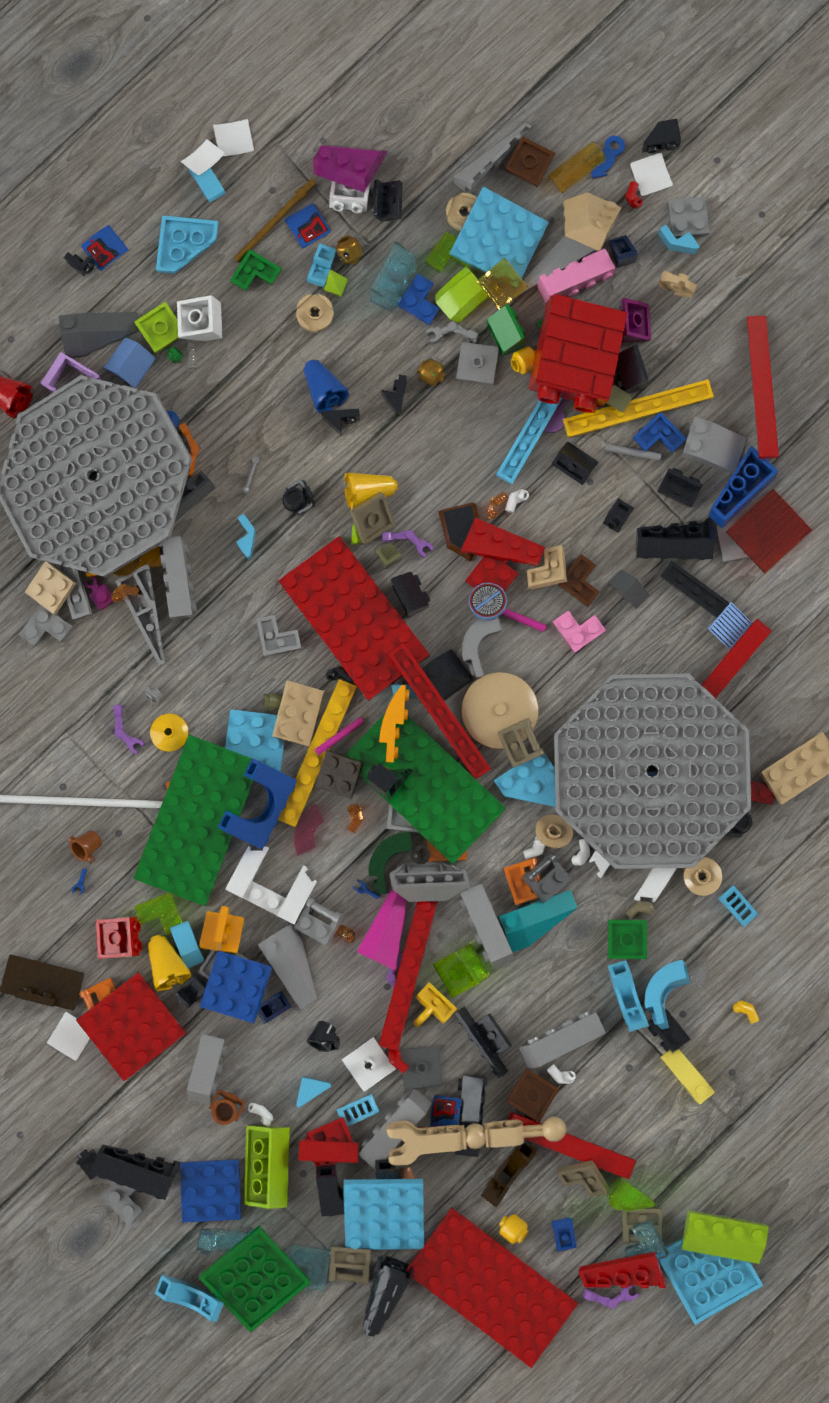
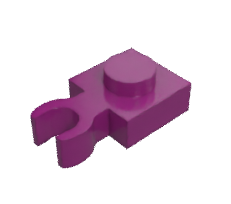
[85,576,116,611]

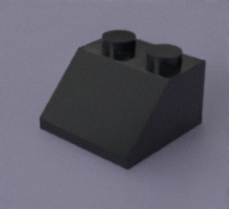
[615,344,649,394]
[391,571,430,618]

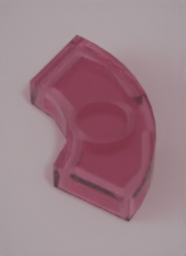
[294,804,324,856]

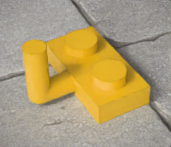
[413,982,457,1027]

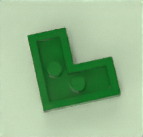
[230,249,282,292]

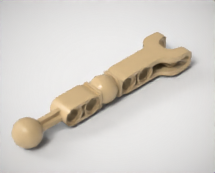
[386,1116,567,1165]

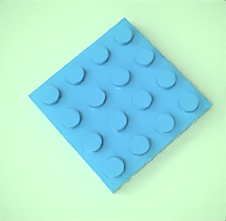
[449,187,549,289]
[344,1179,424,1250]
[656,1215,763,1325]

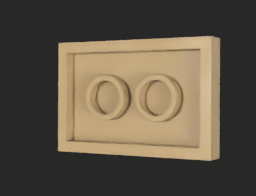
[272,681,324,747]

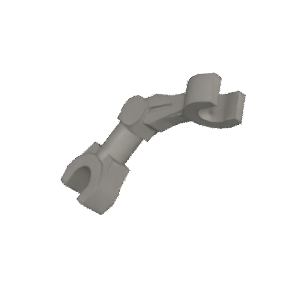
[426,322,479,344]

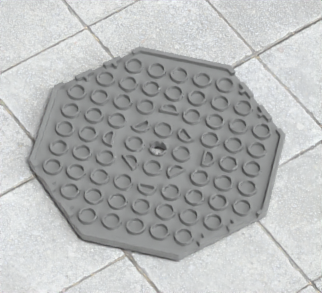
[0,375,192,577]
[554,673,751,869]

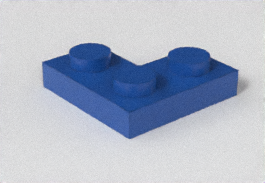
[398,273,440,326]
[633,412,687,453]

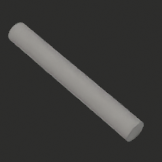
[604,444,662,461]

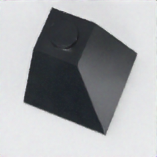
[422,649,474,701]

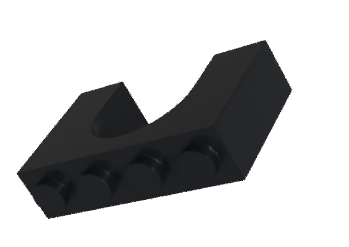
[316,1159,397,1217]

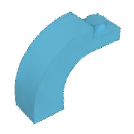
[608,960,648,1032]
[645,960,691,1030]
[154,1275,224,1322]

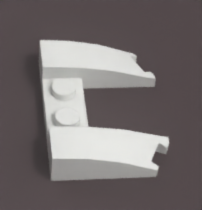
[225,846,317,925]
[589,850,677,902]

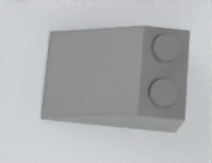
[681,417,746,474]

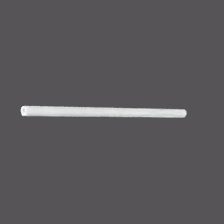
[0,795,163,808]

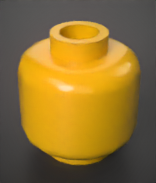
[511,346,536,375]
[499,1214,529,1244]

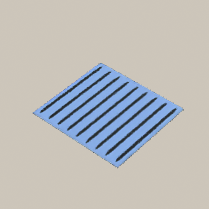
[708,602,752,650]

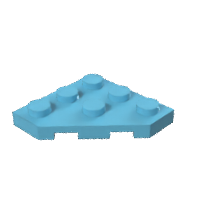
[156,215,219,274]
[494,754,556,807]

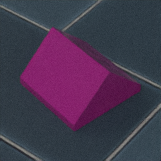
[619,298,651,343]

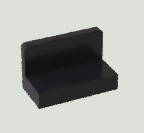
[552,442,598,485]

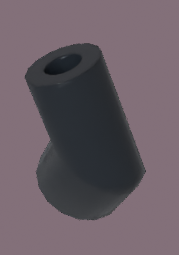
[326,666,352,683]

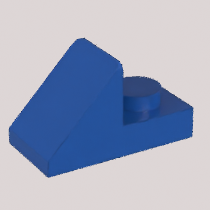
[551,1218,577,1252]

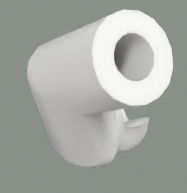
[505,489,529,513]

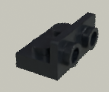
[647,1009,691,1054]

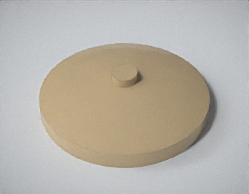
[462,672,538,749]

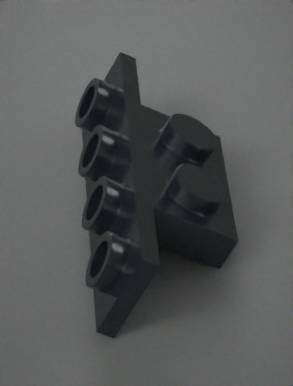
[455,1006,512,1079]

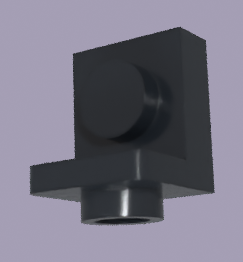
[63,252,95,277]
[603,498,634,533]
[75,1149,97,1180]

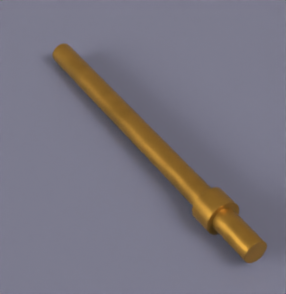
[233,178,316,263]

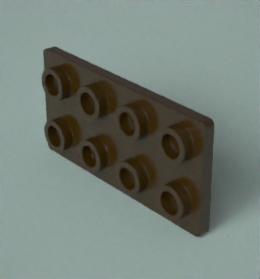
[0,954,84,1011]

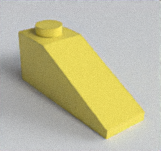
[660,1049,715,1105]

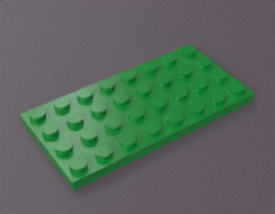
[345,714,506,864]
[133,734,254,906]

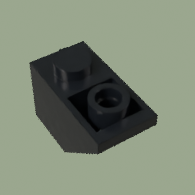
[642,119,681,154]

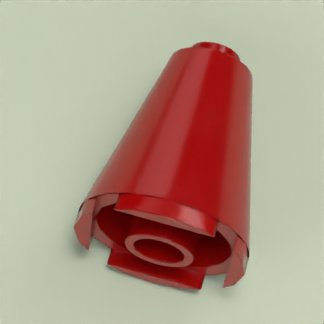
[0,376,33,419]

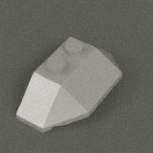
[390,861,470,902]

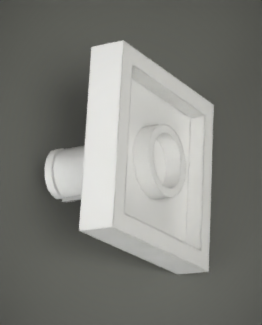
[342,1037,396,1092]

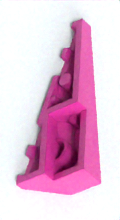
[357,889,407,971]

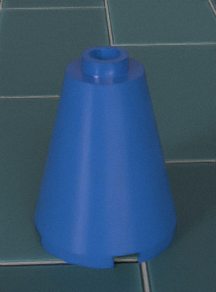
[303,360,349,413]

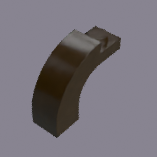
[480,1139,538,1207]

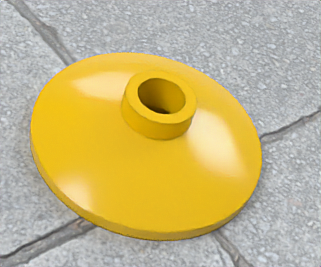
[150,713,189,752]

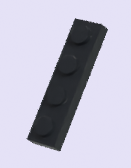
[660,561,729,618]

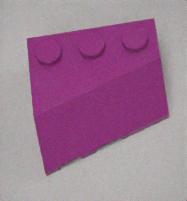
[313,145,388,193]

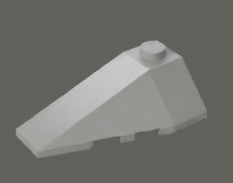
[258,923,317,1010]

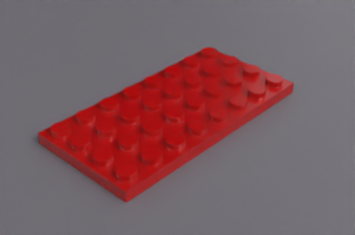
[278,536,430,702]
[406,1207,578,1368]

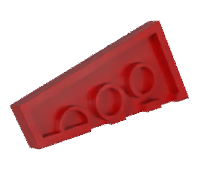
[460,517,546,566]
[579,1252,666,1289]

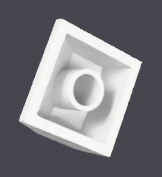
[177,295,222,341]

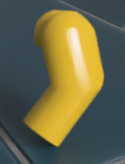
[733,1000,760,1024]

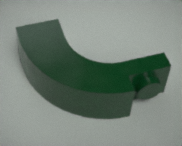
[368,831,412,895]

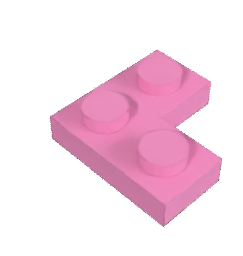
[553,610,606,653]

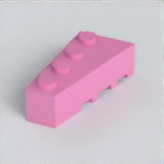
[537,249,615,303]

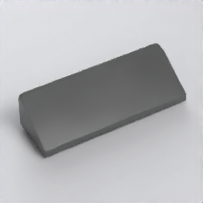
[175,470,215,522]

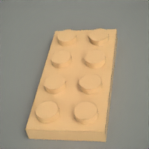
[759,732,829,805]

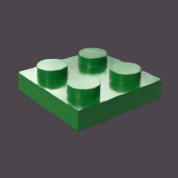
[607,920,647,959]

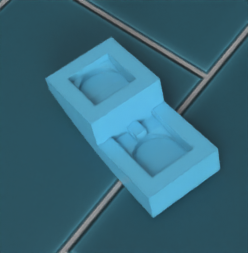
[307,243,337,288]

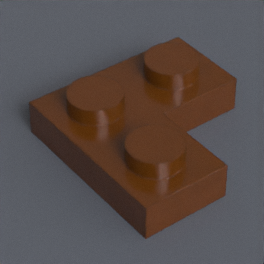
[558,554,600,608]

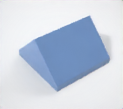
[104,337,156,388]

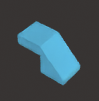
[188,168,226,202]
[658,225,700,255]
[236,514,256,561]
[170,921,205,968]

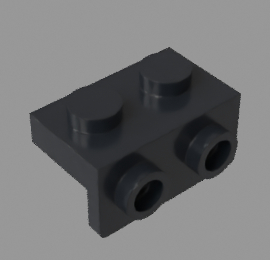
[372,180,403,222]
[657,468,703,508]

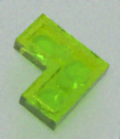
[425,231,469,273]
[134,892,183,935]

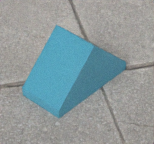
[296,1076,332,1108]

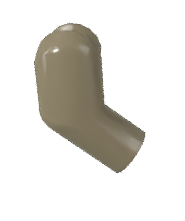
[625,901,655,919]

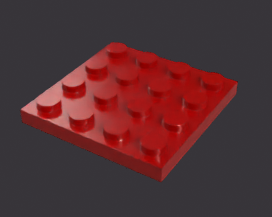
[76,971,186,1081]

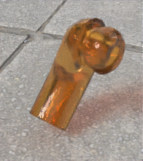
[485,492,508,519]
[111,584,139,603]
[347,804,363,834]
[333,925,355,943]

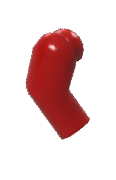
[625,181,643,209]
[388,1049,409,1074]

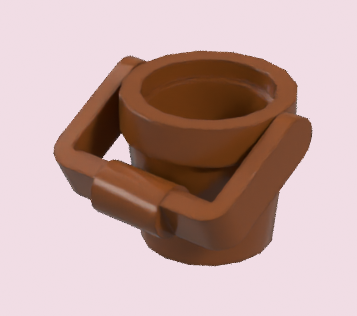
[68,830,102,865]
[209,1089,245,1125]

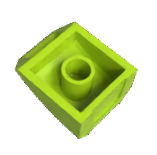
[435,267,490,323]

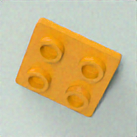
[199,906,244,954]

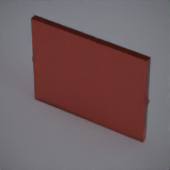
[726,489,812,574]

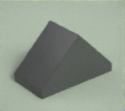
[608,570,649,609]

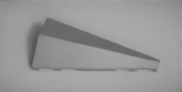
[453,123,531,192]
[510,236,596,300]
[115,564,165,666]

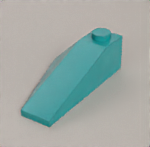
[498,890,577,953]

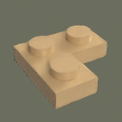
[527,545,567,590]

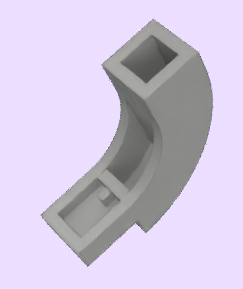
[462,618,502,679]

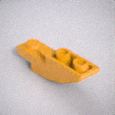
[379,685,409,762]

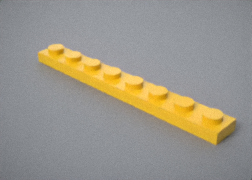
[563,379,714,438]
[278,679,357,827]

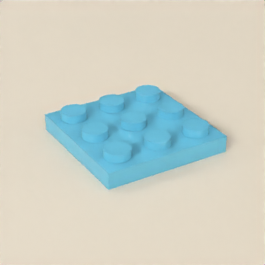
[225,709,285,772]

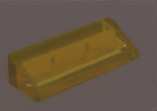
[548,141,606,193]

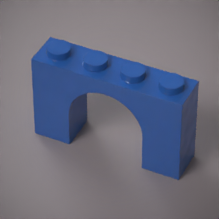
[217,758,297,850]

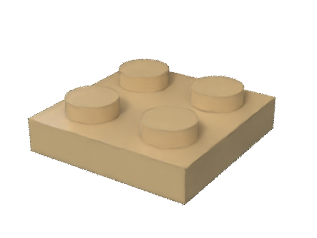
[25,561,77,614]

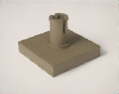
[350,492,395,544]

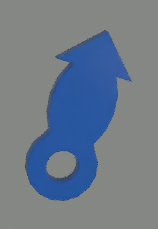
[589,136,625,179]

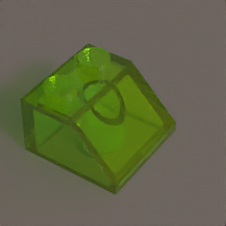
[433,942,490,998]
[606,1176,656,1212]

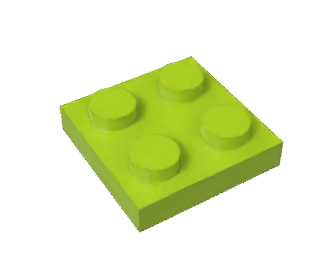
[134,302,180,354]

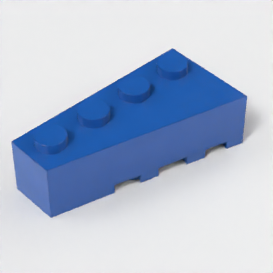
[709,445,778,529]

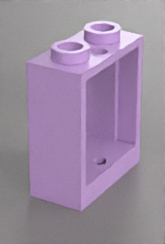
[40,352,102,393]

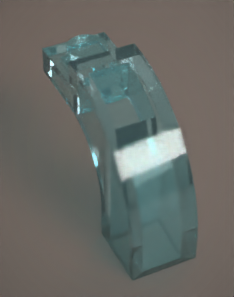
[197,1228,250,1255]

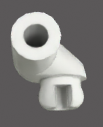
[523,836,546,860]
[571,839,590,866]
[547,1064,576,1084]
[248,1103,273,1126]

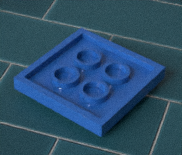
[199,951,272,1024]
[180,1159,242,1222]

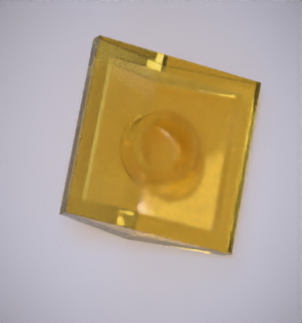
[477,257,528,309]

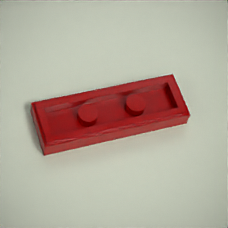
[298,1140,359,1163]

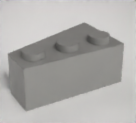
[187,1034,228,1105]

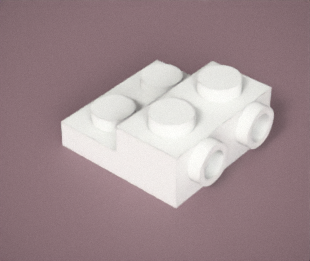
[329,181,370,214]

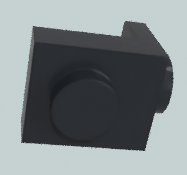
[175,974,207,1008]

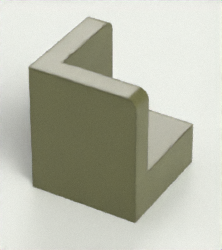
[604,385,633,413]
[375,542,402,569]

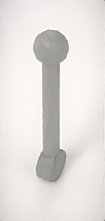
[242,456,260,494]

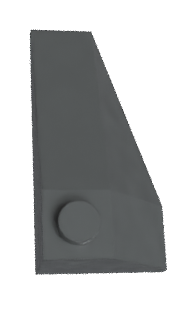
[59,312,139,358]

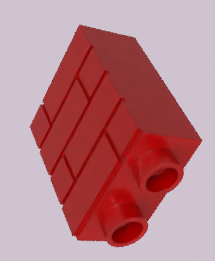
[528,294,628,413]

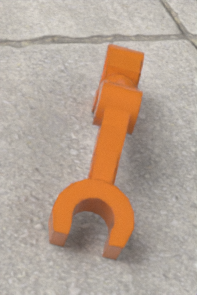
[179,423,200,476]

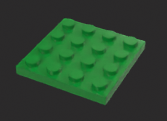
[199,1225,311,1333]

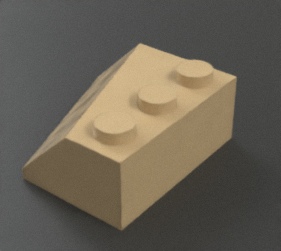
[563,192,621,251]

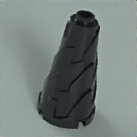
[362,1256,415,1337]

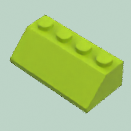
[244,1125,290,1209]
[681,1210,769,1264]

